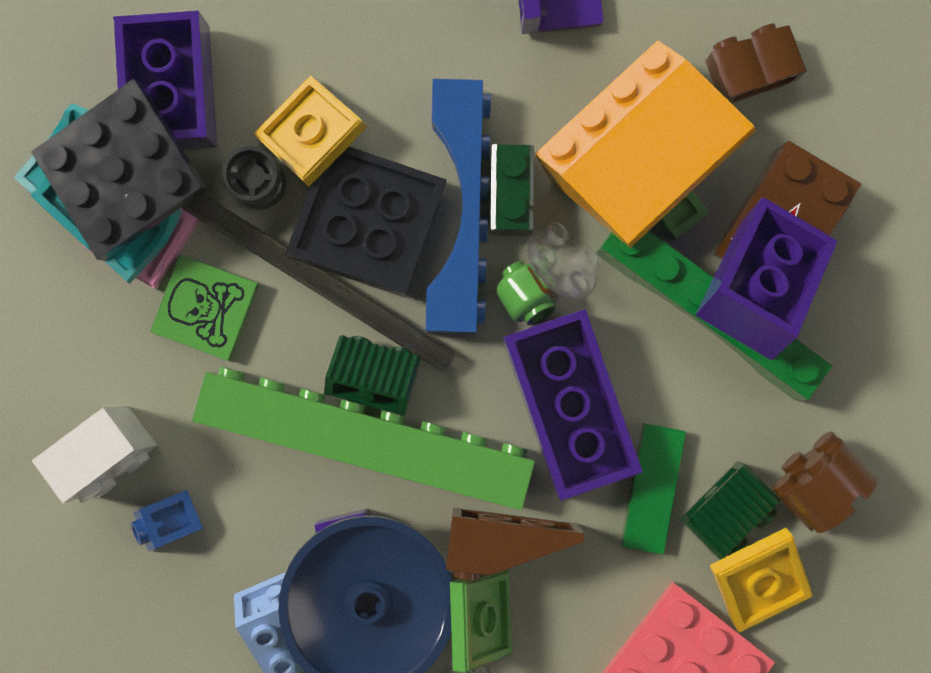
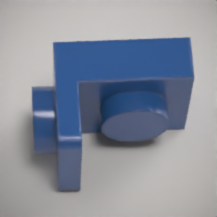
[131,490,203,551]

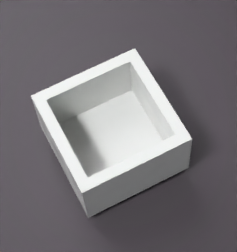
[32,406,157,503]

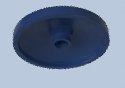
[278,516,452,673]

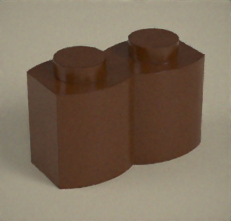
[705,23,807,104]

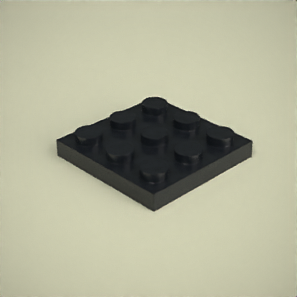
[31,79,208,261]
[285,146,447,298]

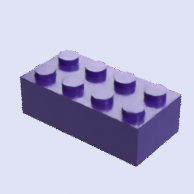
[502,309,642,500]

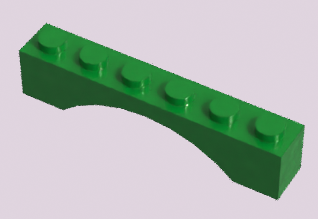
[595,231,833,400]

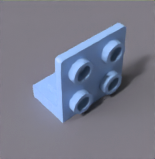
[234,573,303,673]

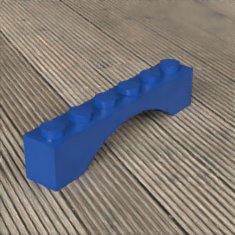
[425,79,491,334]

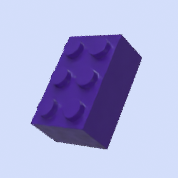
[113,10,217,150]
[695,197,837,361]

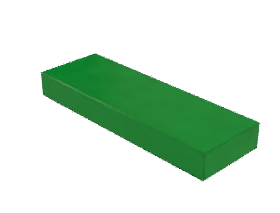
[620,423,686,555]

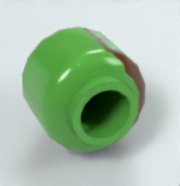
[497,261,559,325]

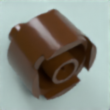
[772,431,878,533]

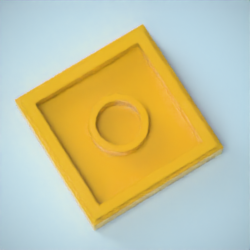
[253,75,367,187]
[709,528,813,633]

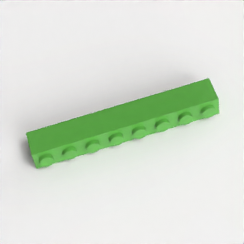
[192,366,535,511]

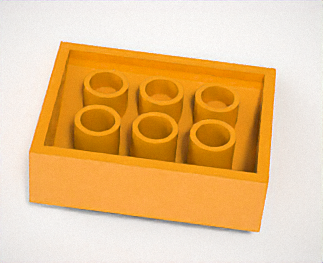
[535,41,756,248]

